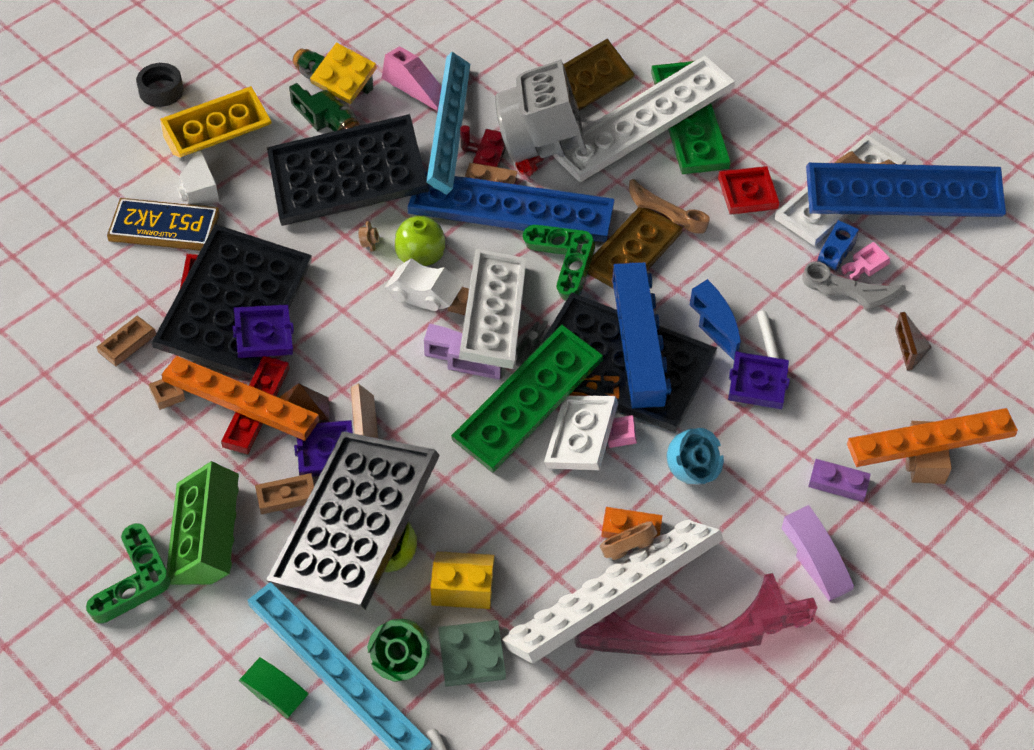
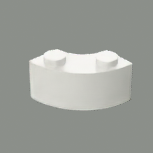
[385,258,463,311]

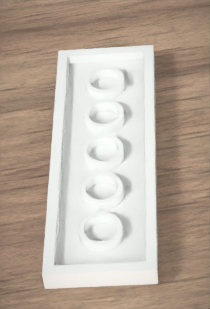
[775,135,906,246]
[459,249,526,369]

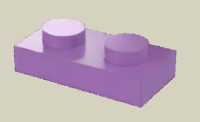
[808,459,871,502]

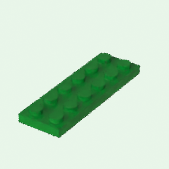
[651,61,731,174]
[451,325,603,473]

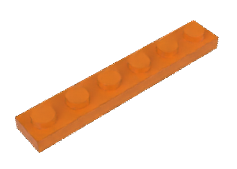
[161,355,319,441]
[847,408,1018,467]

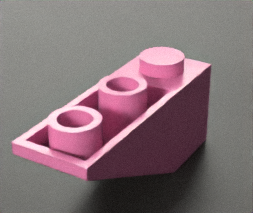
[381,46,442,111]

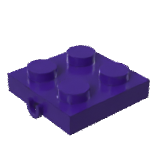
[233,305,294,358]
[728,351,790,410]
[294,420,353,477]

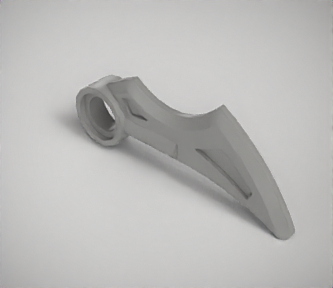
[802,261,906,310]

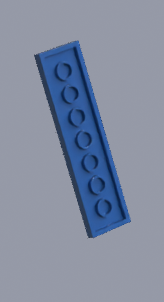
[806,162,1006,217]
[408,171,615,243]

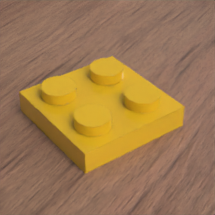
[310,42,377,105]

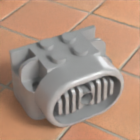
[495,59,587,162]

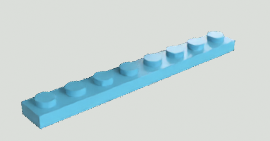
[426,52,471,195]
[247,582,432,750]

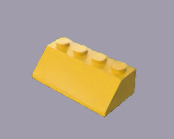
[160,86,272,158]

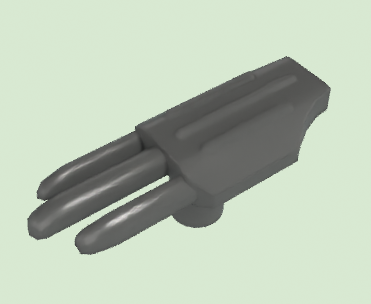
[516,321,551,367]

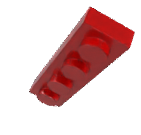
[221,356,290,455]

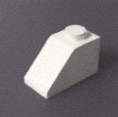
[178,151,219,206]

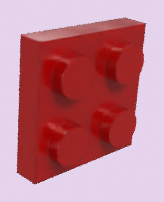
[718,166,780,215]

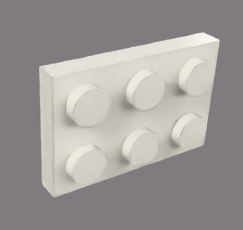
[544,396,618,470]

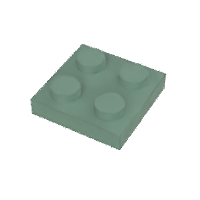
[438,620,506,687]

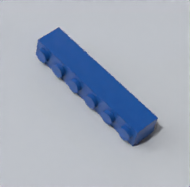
[612,262,671,408]

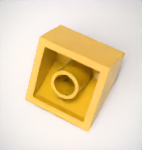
[430,551,495,609]

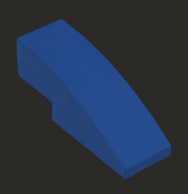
[689,279,741,360]

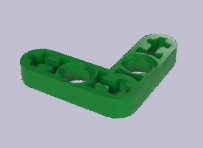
[522,225,595,301]
[86,523,171,623]

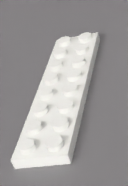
[552,55,735,183]
[501,520,724,664]

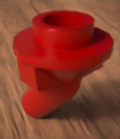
[515,156,544,177]

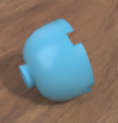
[666,428,724,485]

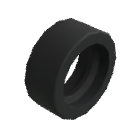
[136,62,184,107]

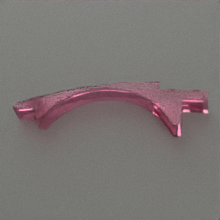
[575,573,818,656]

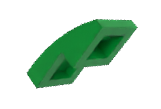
[239,657,309,719]

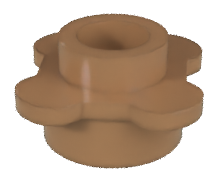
[358,221,379,252]

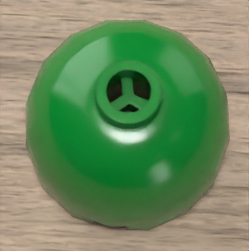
[367,619,431,682]

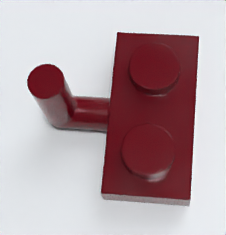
[460,125,506,168]

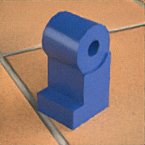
[817,220,859,271]

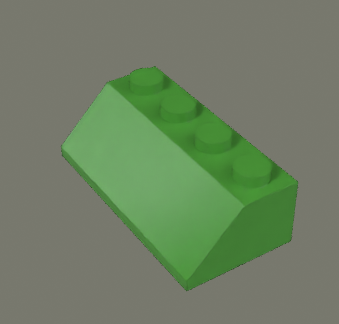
[166,461,239,585]

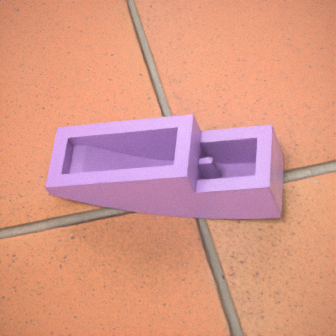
[424,323,501,380]
[781,505,854,601]

